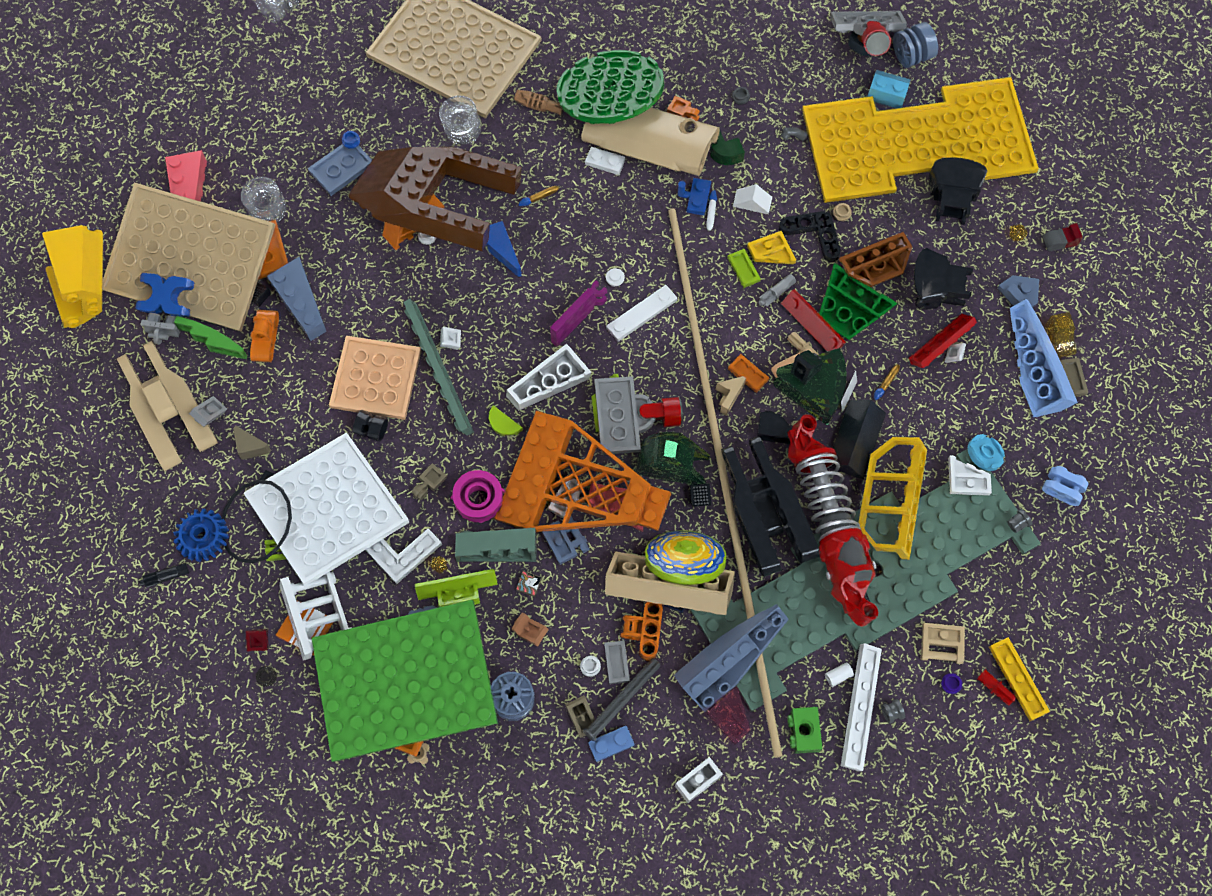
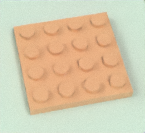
[329,336,421,420]

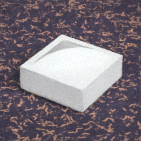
[440,327,461,350]

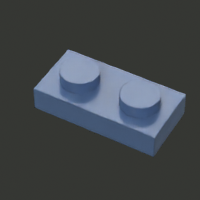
[588,726,635,763]

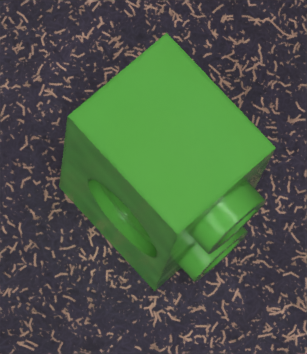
[787,707,823,754]

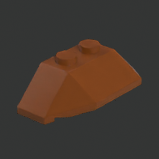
[839,232,912,287]

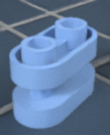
[1042,466,1088,506]

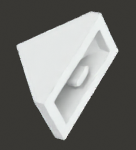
[733,184,772,214]

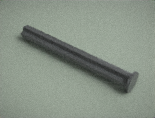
[583,658,661,742]

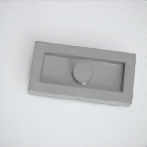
[189,396,227,427]

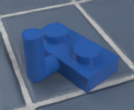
[677,178,711,216]

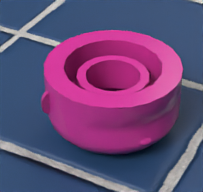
[450,470,505,523]

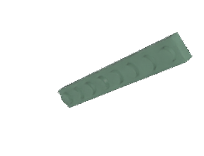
[404,299,474,436]

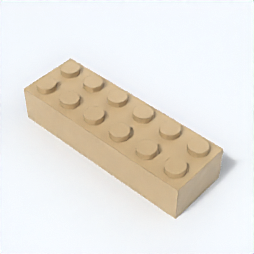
[605,551,735,615]

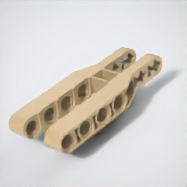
[117,341,218,471]

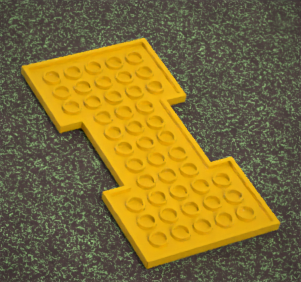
[802,77,1039,203]

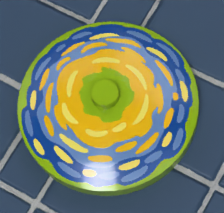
[645,530,726,585]

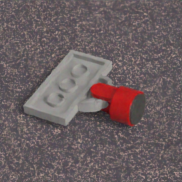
[831,11,907,56]
[594,376,683,455]

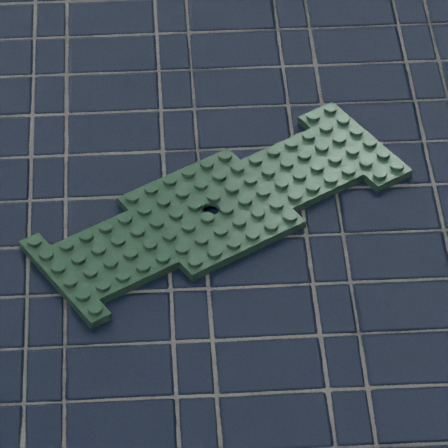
[690,449,1041,712]

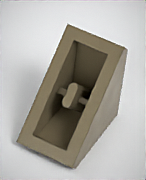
[233,425,272,460]
[565,695,595,738]

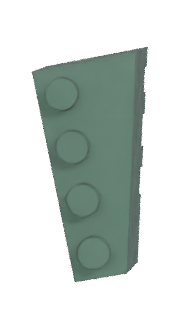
[455,528,537,562]

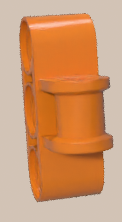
[250,310,279,362]
[620,602,663,661]

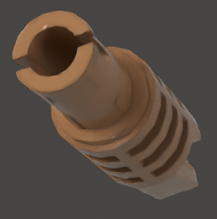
[514,89,563,115]

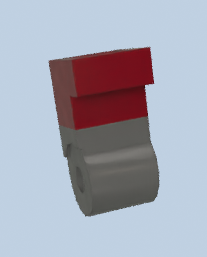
[1042,223,1083,251]

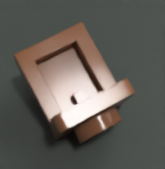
[512,613,549,647]

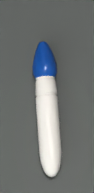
[706,190,717,231]

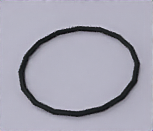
[221,480,292,564]

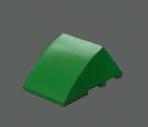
[819,263,898,340]

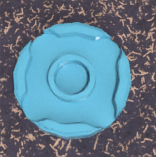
[968,434,1005,471]

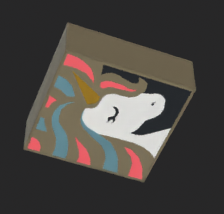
[516,571,542,597]

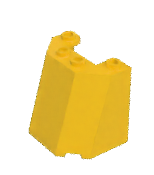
[42,225,103,328]

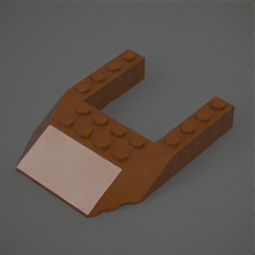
[349,147,522,251]

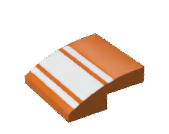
[276,600,333,656]

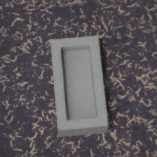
[604,640,630,685]

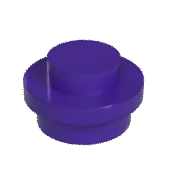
[941,673,962,694]

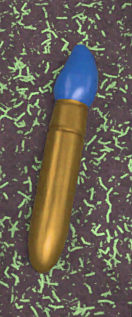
[518,186,559,206]
[874,364,900,400]

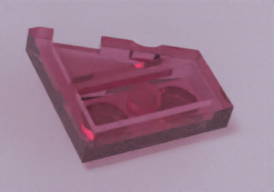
[707,686,751,745]

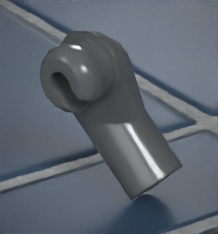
[780,127,808,142]

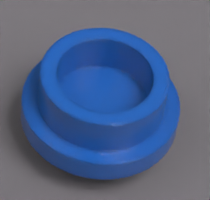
[342,131,360,149]

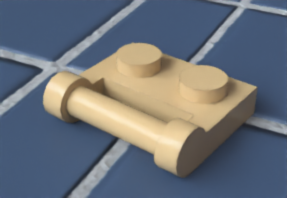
[921,623,965,664]

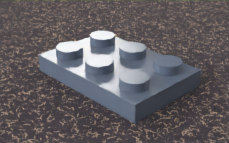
[308,144,372,196]

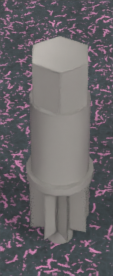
[759,274,796,306]

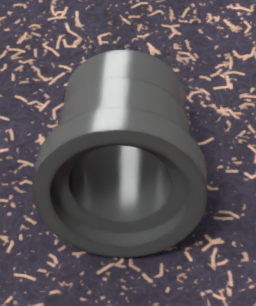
[1007,509,1033,533]

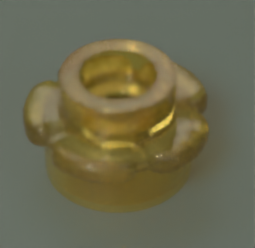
[1009,224,1028,241]
[429,556,448,574]

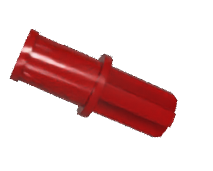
[977,669,1016,705]

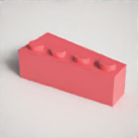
[165,150,207,202]

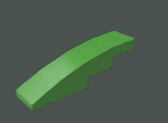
[174,316,247,359]

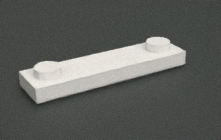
[606,285,677,342]

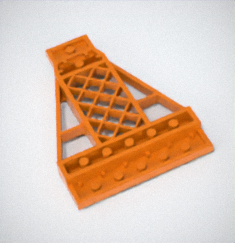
[495,411,671,532]

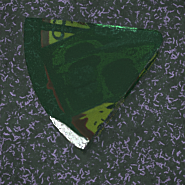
[773,348,847,425]
[635,432,710,485]

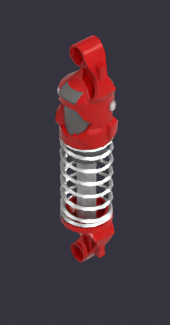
[788,414,879,627]

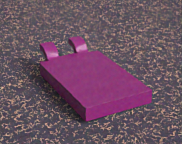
[550,280,607,347]

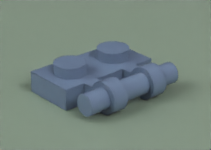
[542,516,590,565]

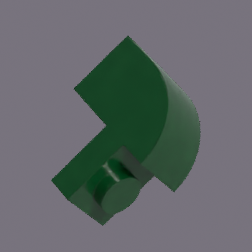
[710,131,745,165]

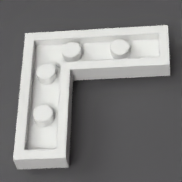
[366,529,442,584]

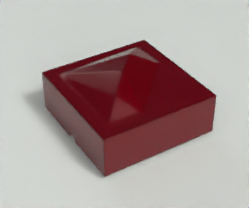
[246,629,269,651]

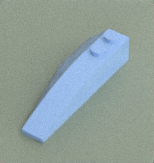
[1010,299,1078,417]

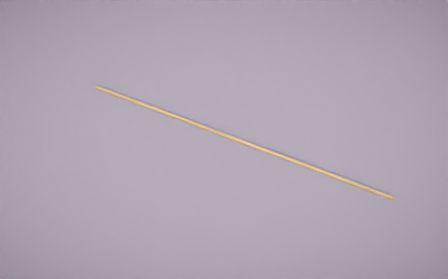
[668,209,782,758]

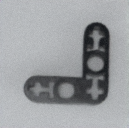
[779,211,841,262]

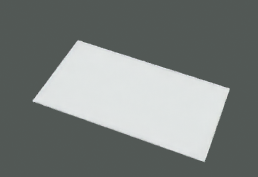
[841,371,857,411]

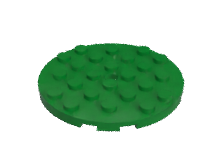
[557,50,664,124]

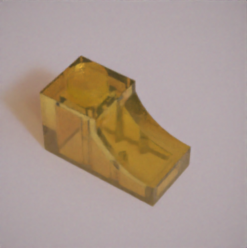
[1045,312,1077,358]

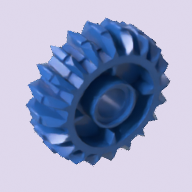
[173,508,229,562]

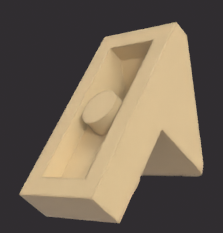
[716,376,746,416]

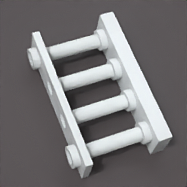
[279,572,352,661]

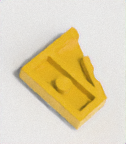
[747,231,796,264]

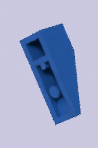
[486,221,522,277]

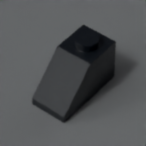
[790,350,823,385]
[757,411,792,444]

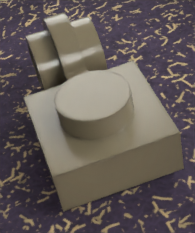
[411,463,447,500]

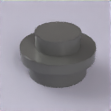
[732,87,750,105]

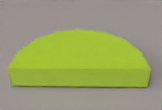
[489,405,523,436]

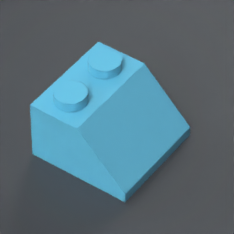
[868,70,911,109]

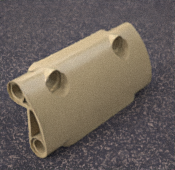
[581,108,720,176]

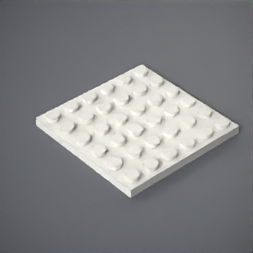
[244,433,409,586]

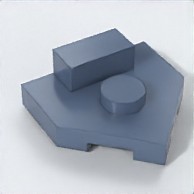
[998,275,1039,308]

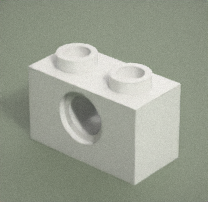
[675,757,723,803]

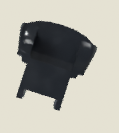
[929,157,987,225]
[914,248,973,310]

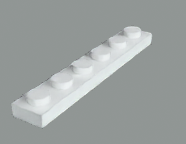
[841,643,882,771]

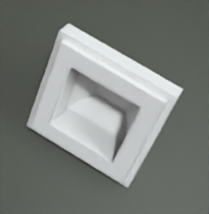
[944,343,966,363]

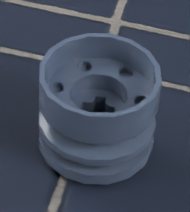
[893,22,938,68]
[491,672,535,721]

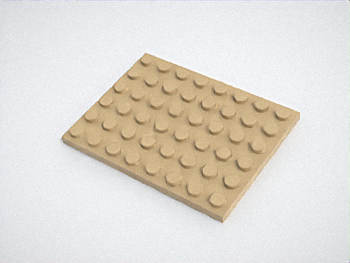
[366,0,541,118]
[103,182,276,332]

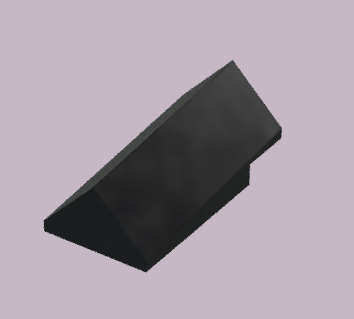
[829,400,886,480]

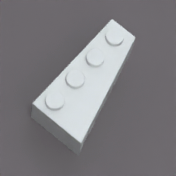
[506,344,591,411]

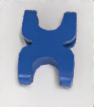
[135,273,195,317]

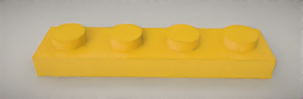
[989,637,1050,721]

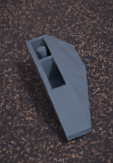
[674,604,789,712]

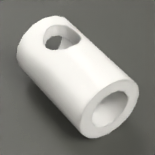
[825,662,854,687]

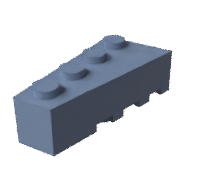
[267,257,326,341]

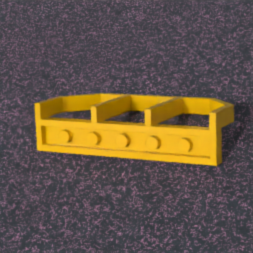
[858,437,927,560]

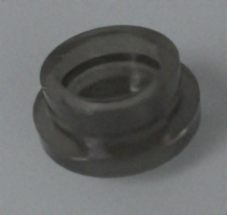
[256,666,277,687]

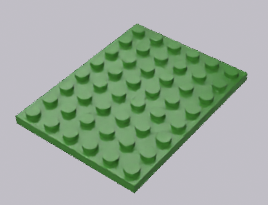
[312,600,498,762]

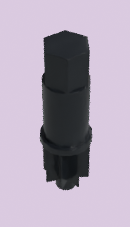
[139,563,190,588]

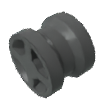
[881,699,905,724]

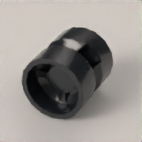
[353,410,388,442]

